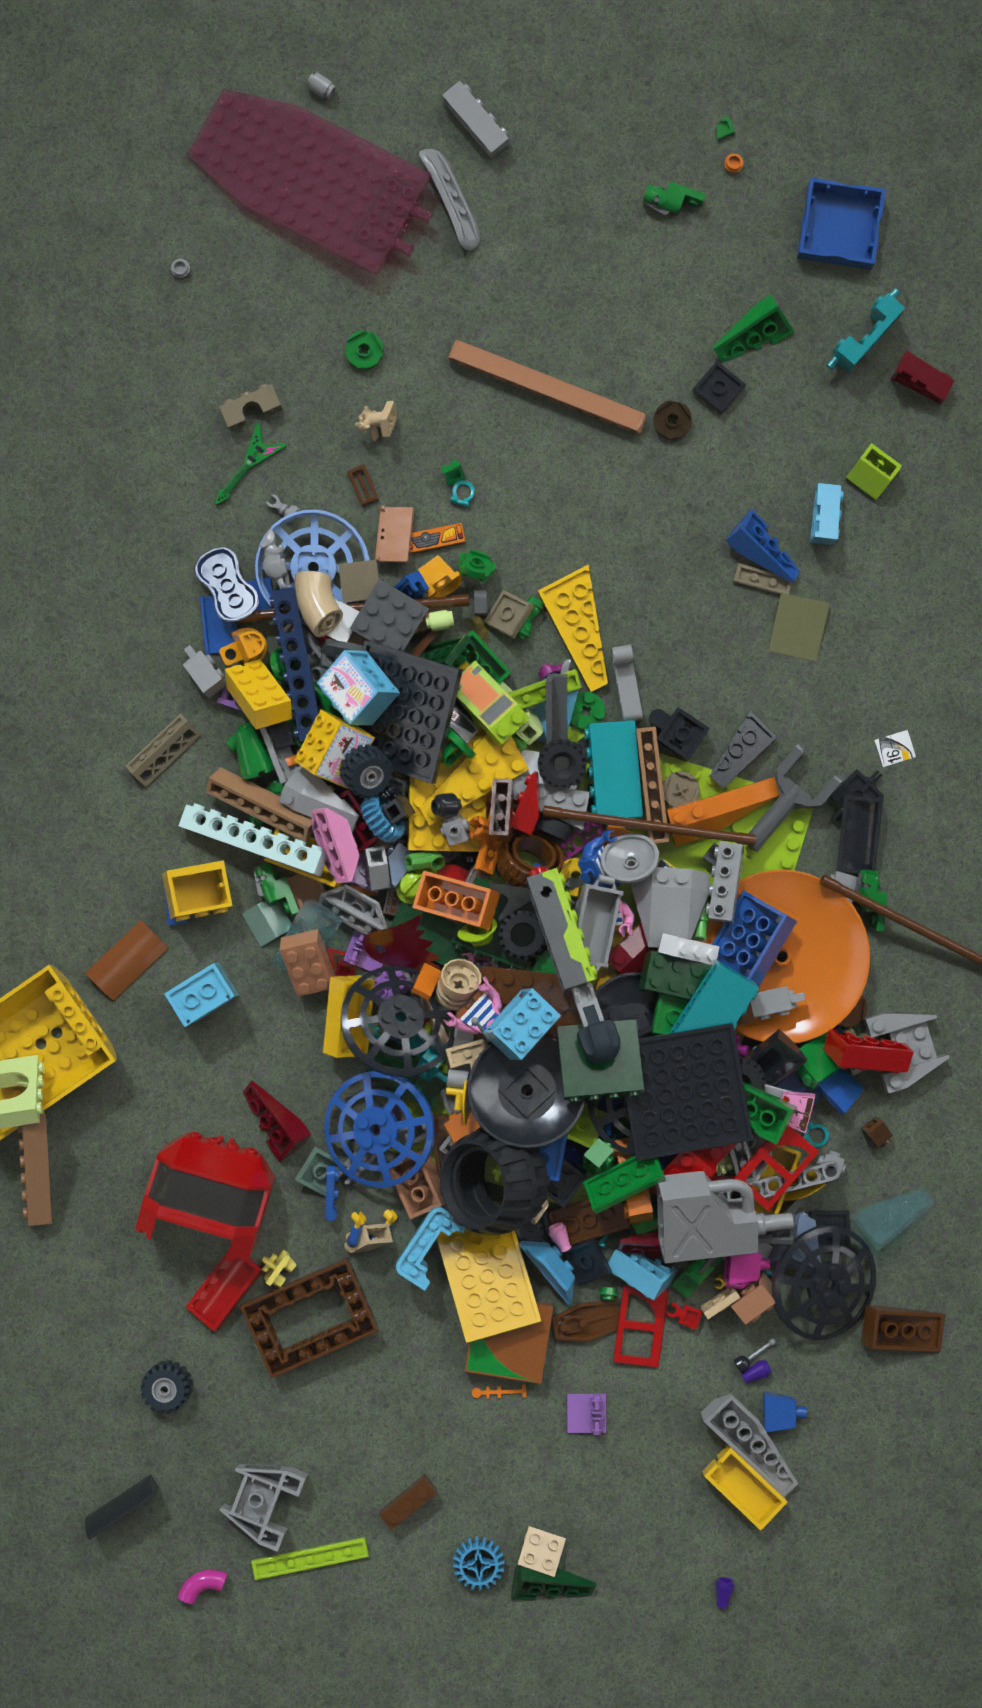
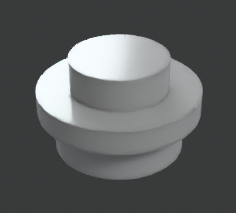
[171,259,190,278]

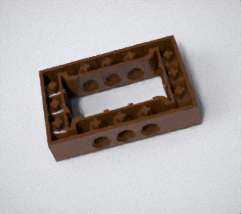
[240,1257,379,1378]

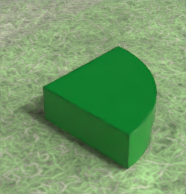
[716,115,735,141]

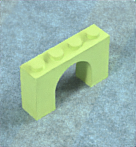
[0,1055,45,1129]

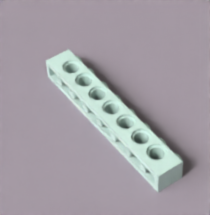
[179,803,328,876]

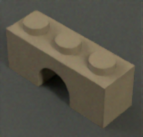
[219,384,282,431]

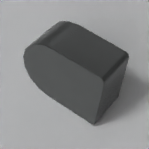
[474,590,487,617]

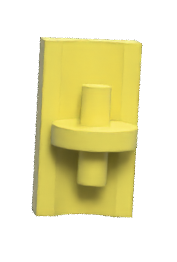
[262,1249,296,1287]

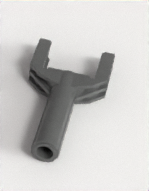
[747,741,845,852]

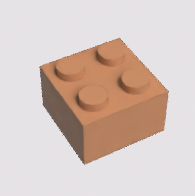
[731,1272,775,1325]

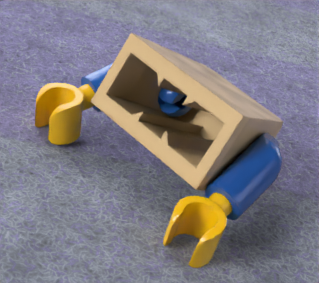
[344,1209,398,1253]

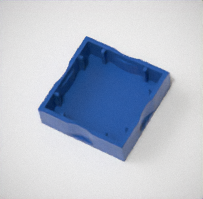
[796,178,886,270]

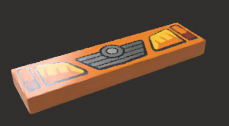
[410,523,466,554]

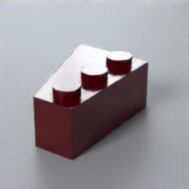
[891,350,955,404]
[338,789,380,854]

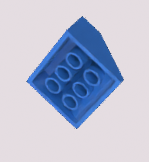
[712,890,797,987]

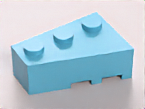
[810,483,844,545]
[608,1249,678,1300]

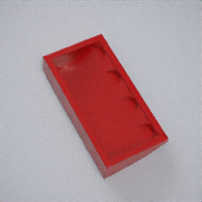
[186,1248,264,1331]

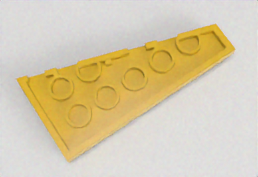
[538,564,608,692]
[419,734,529,826]

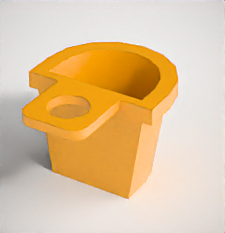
[418,555,463,598]
[219,627,267,666]

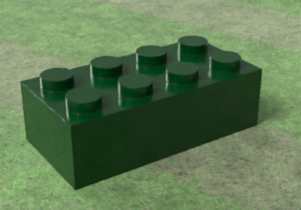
[638,951,713,1001]

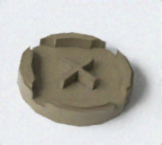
[662,771,700,807]

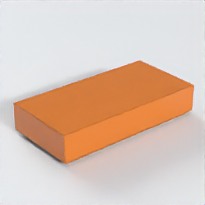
[411,963,441,1001]

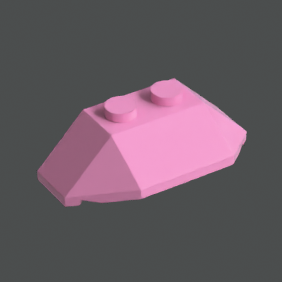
[312,808,360,883]

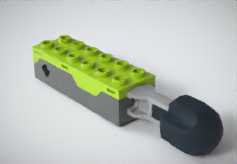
[527,866,621,1063]

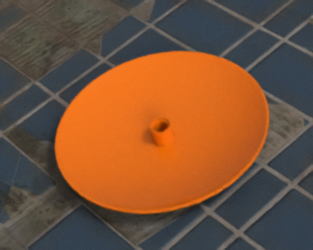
[696,870,870,1043]

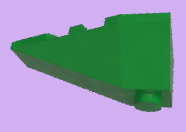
[712,294,795,362]
[743,1082,797,1145]

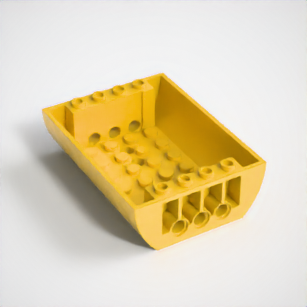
[0,965,117,1140]

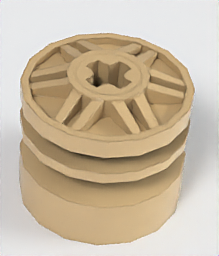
[436,959,481,1011]

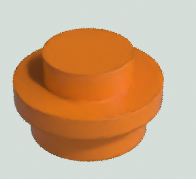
[724,154,743,173]

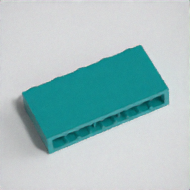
[584,720,643,818]
[668,959,759,1034]

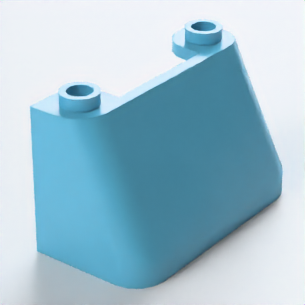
[396,1207,466,1291]

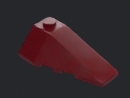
[608,923,658,975]
[243,1081,311,1162]
[617,1230,692,1263]

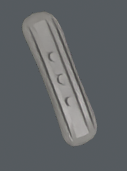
[419,149,481,251]

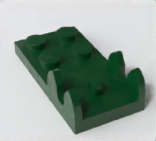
[419,634,477,667]
[365,1045,448,1110]

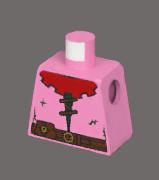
[782,1091,815,1133]

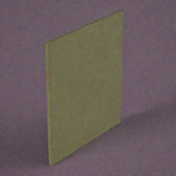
[768,593,830,661]

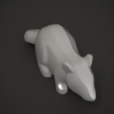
[260,528,290,589]

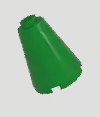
[235,723,275,779]

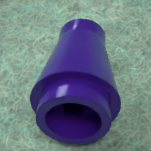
[742,1359,772,1384]
[715,1577,735,1609]

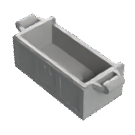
[575,874,624,972]

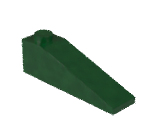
[511,1563,596,1601]

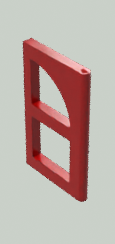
[733,1125,819,1211]
[613,1284,669,1368]

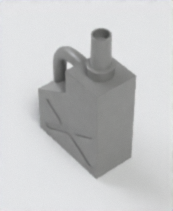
[657,1171,794,1263]

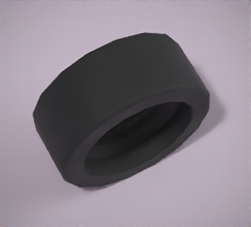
[535,814,572,842]

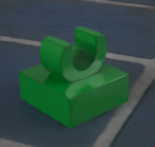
[441,460,466,486]

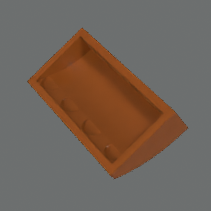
[85,920,169,1001]

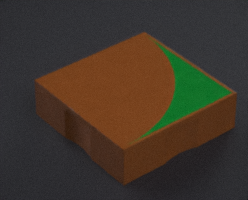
[464,1301,553,1384]

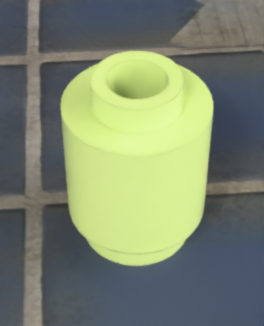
[425,610,454,632]

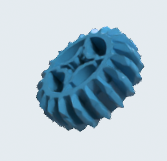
[360,794,405,843]
[453,1536,505,1591]

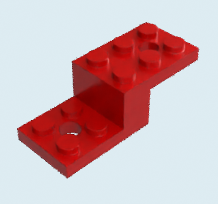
[648,1143,738,1196]

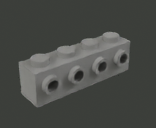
[442,81,509,159]
[706,842,744,923]

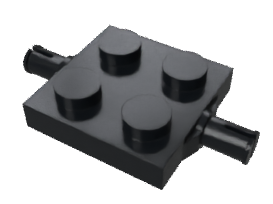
[830,769,884,822]

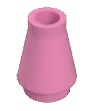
[548,1222,571,1252]

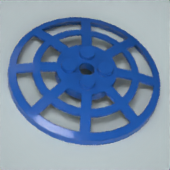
[324,1071,435,1188]

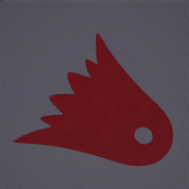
[363,914,441,980]

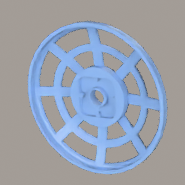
[255,510,370,625]

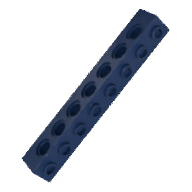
[269,587,319,745]

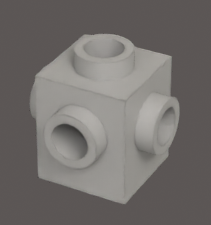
[440,814,470,846]
[817,1150,846,1178]

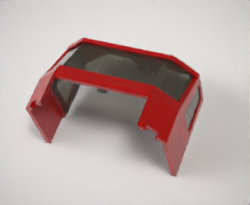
[135,1131,275,1262]

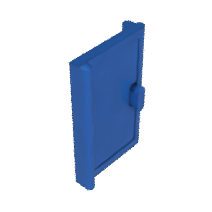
[200,596,238,655]

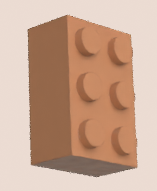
[280,929,335,997]
[389,1149,445,1219]

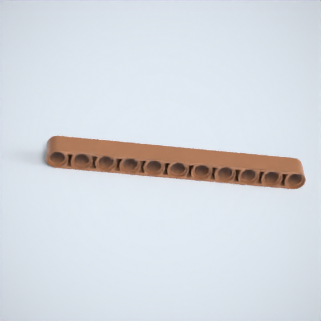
[448,340,648,435]

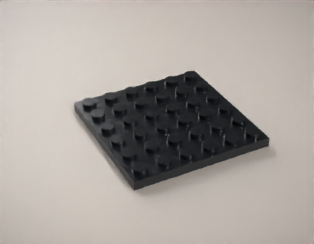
[356,640,463,784]
[625,1023,753,1161]

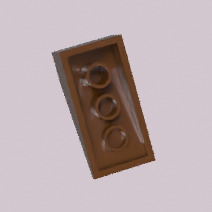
[861,1305,945,1352]

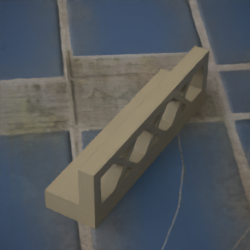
[126,713,201,787]

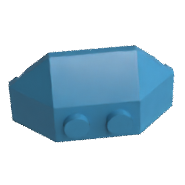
[519,1241,575,1306]

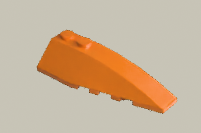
[665,777,779,847]

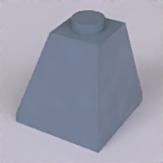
[768,1212,821,1273]

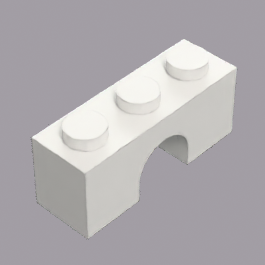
[658,933,720,965]

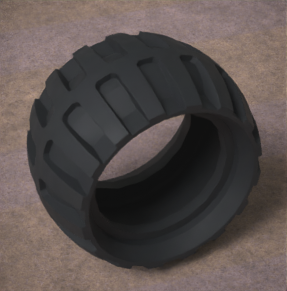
[439,1129,550,1235]

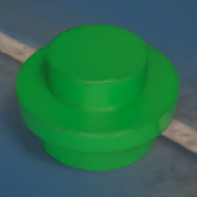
[599,1287,618,1301]

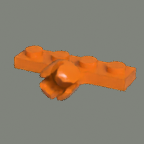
[467,809,502,875]

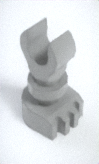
[266,495,300,523]

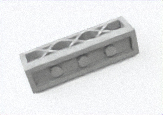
[260,726,299,785]

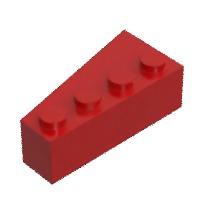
[823,1029,914,1074]

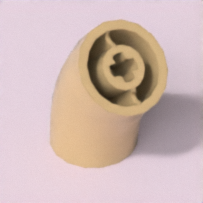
[295,571,343,637]

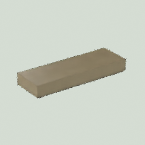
[733,563,792,595]

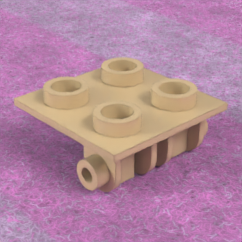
[517,1526,566,1577]

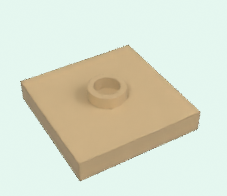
[701,1288,740,1319]

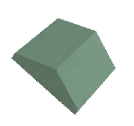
[242,900,294,947]
[295,1147,345,1197]

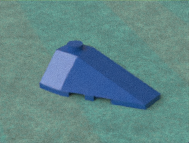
[726,509,800,583]

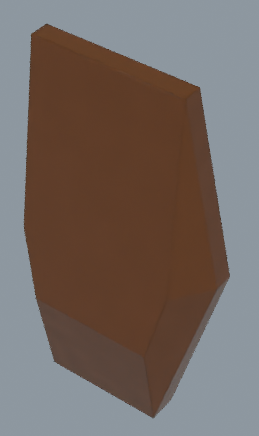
[551,1300,619,1341]

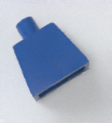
[763,1392,807,1432]

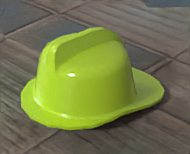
[396,868,437,904]
[458,918,497,947]

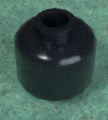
[431,792,462,819]

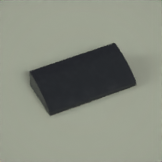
[836,795,883,873]
[742,1029,807,1086]
[85,1474,159,1540]

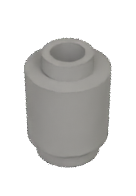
[307,72,336,100]

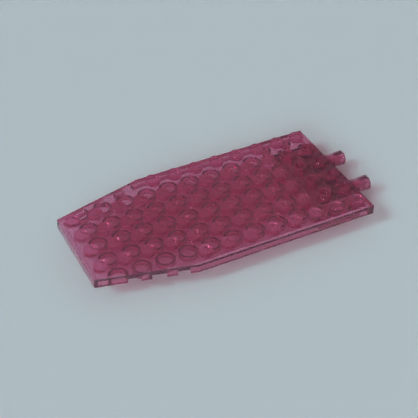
[187,88,433,275]

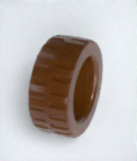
[496,830,564,888]

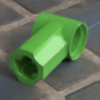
[404,851,446,871]

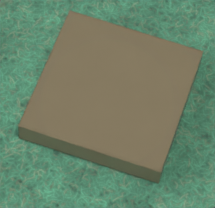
[338,559,379,603]
[484,590,534,639]

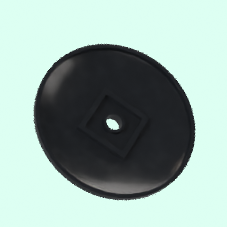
[468,1033,586,1149]

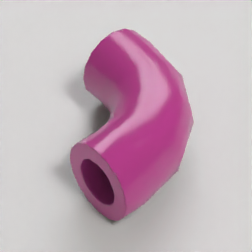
[177,1569,227,1604]

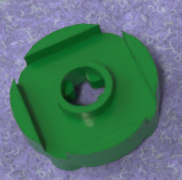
[345,330,383,370]
[457,550,496,582]
[570,692,605,730]

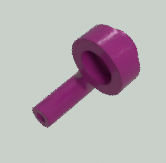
[538,663,570,680]

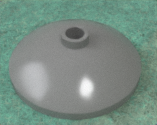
[601,833,659,883]

